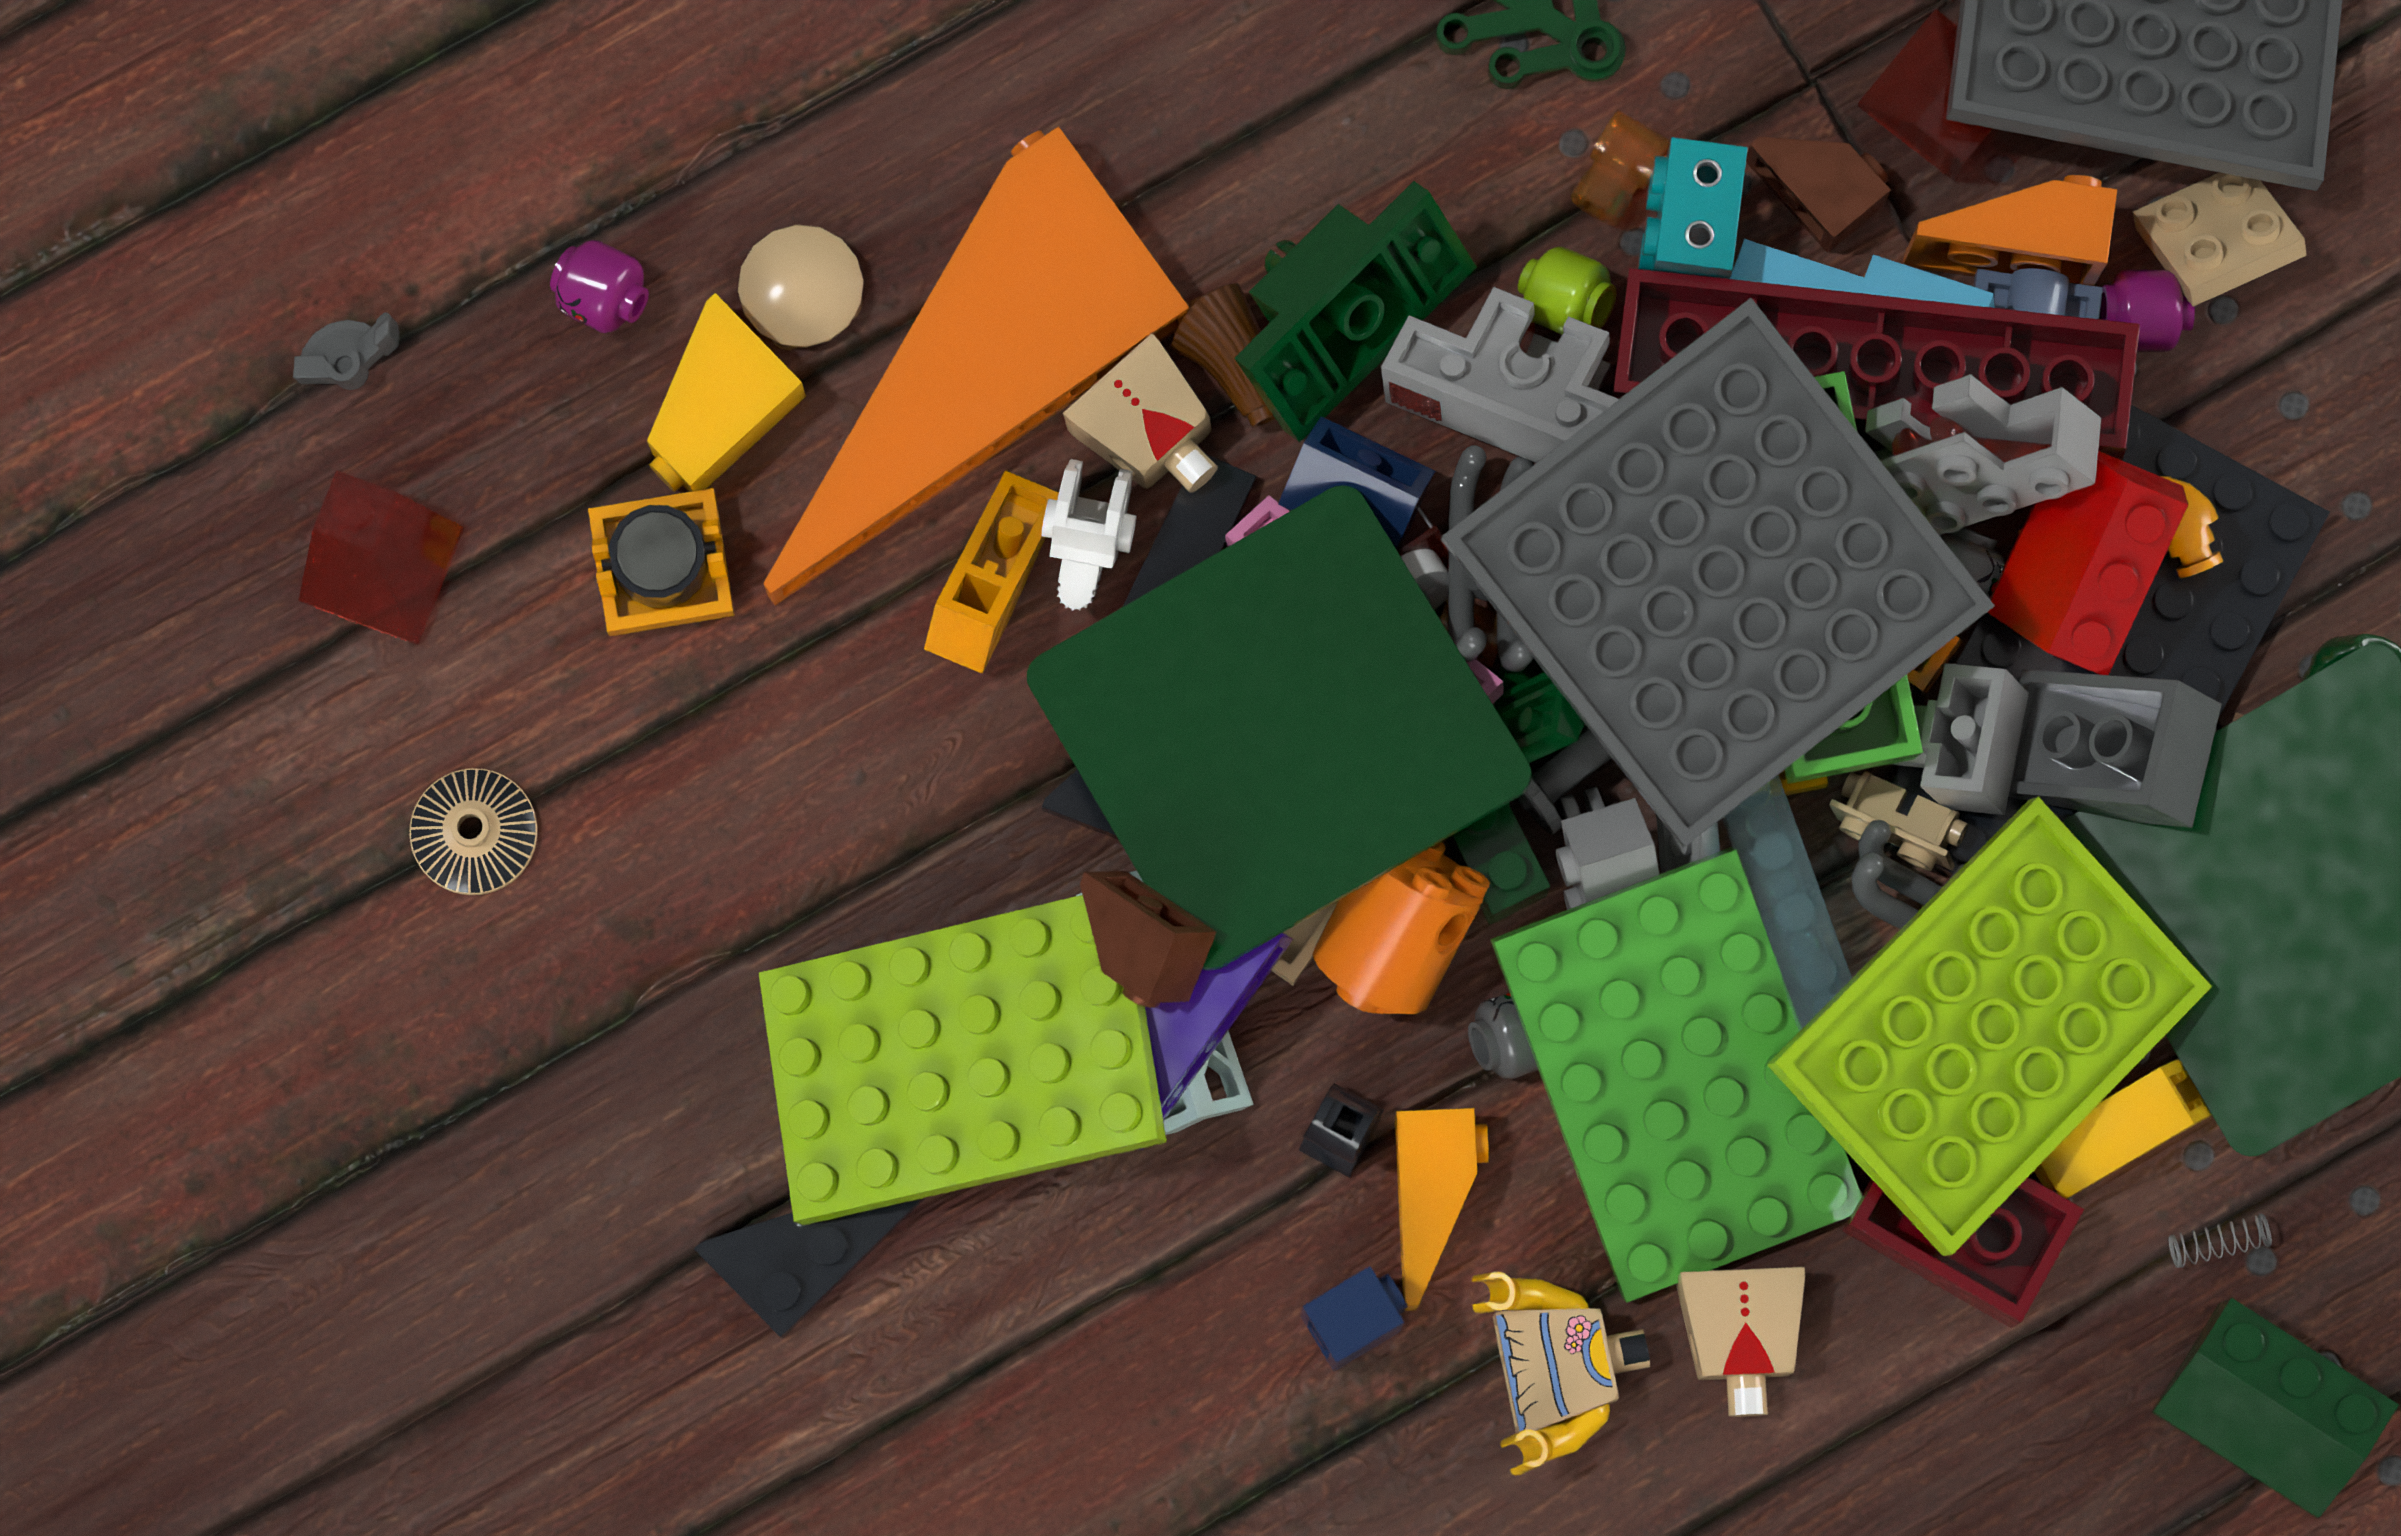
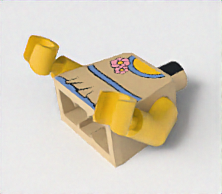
[1472,1272,1650,1475]

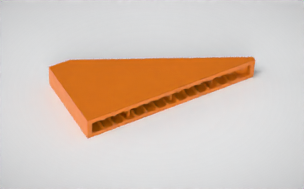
[763,126,1189,605]

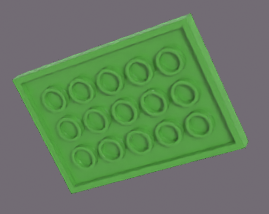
[1490,847,1862,1303]

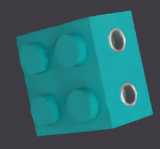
[1638,137,1748,279]

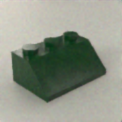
[2151,1297,2399,1519]

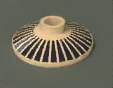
[410,768,538,895]

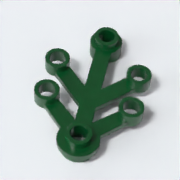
[1436,0,1626,89]

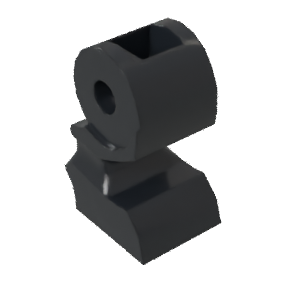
[1299,1083,1384,1178]

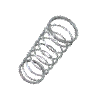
[2169,1213,2272,1268]

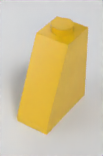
[647,293,806,492]
[2034,1059,2212,1199]

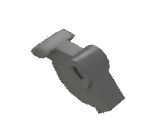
[293,312,399,390]

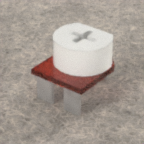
[1397,507,1449,610]

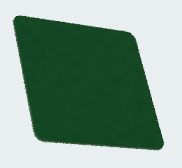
[1027,485,1532,970]
[2062,644,2401,1156]

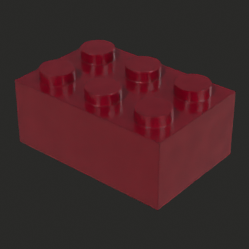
[1842,1177,2084,1328]

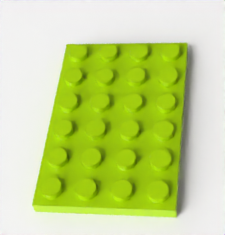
[1767,797,2212,1256]
[759,888,1167,1225]

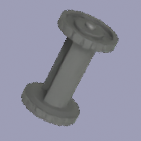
[1517,729,1612,835]

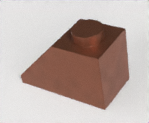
[1746,136,1890,253]
[1080,871,1217,1008]

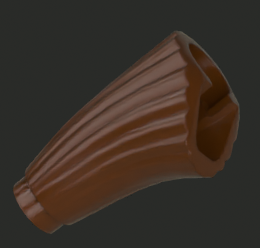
[1170,283,1276,428]

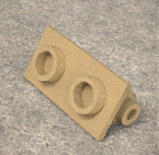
[1829,771,1969,871]

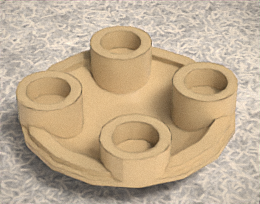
[738,225,864,350]

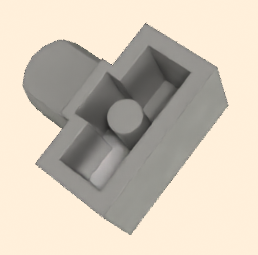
[1893,663,2029,815]
[1556,787,1659,910]

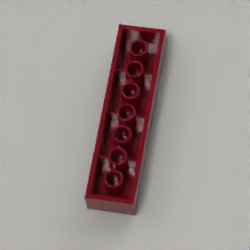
[1614,268,2140,461]

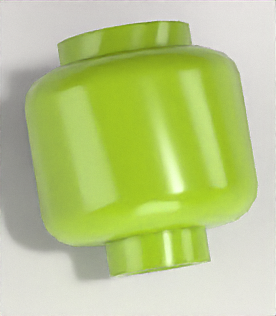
[1518,246,1616,335]

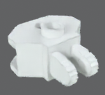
[1042,459,1137,611]

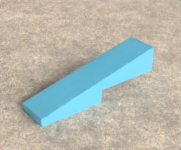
[1730,239,1995,308]

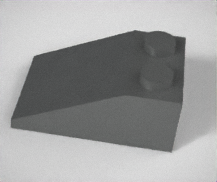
[2008,669,2222,828]

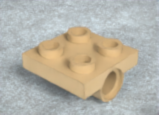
[2133,172,2307,307]

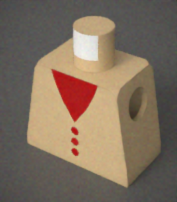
[1063,333,1218,493]
[1676,1267,1805,1417]

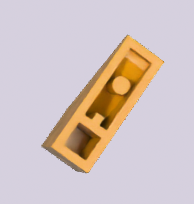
[924,470,1059,674]
[1395,1108,1489,1311]

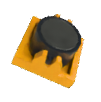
[588,488,735,636]

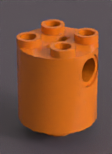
[1312,842,1490,1014]

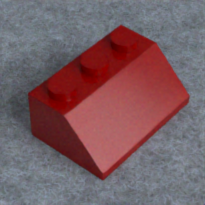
[1987,451,2189,675]

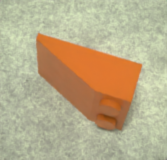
[1903,175,2117,286]

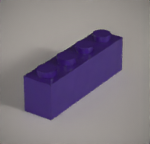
[1140,932,1293,1150]

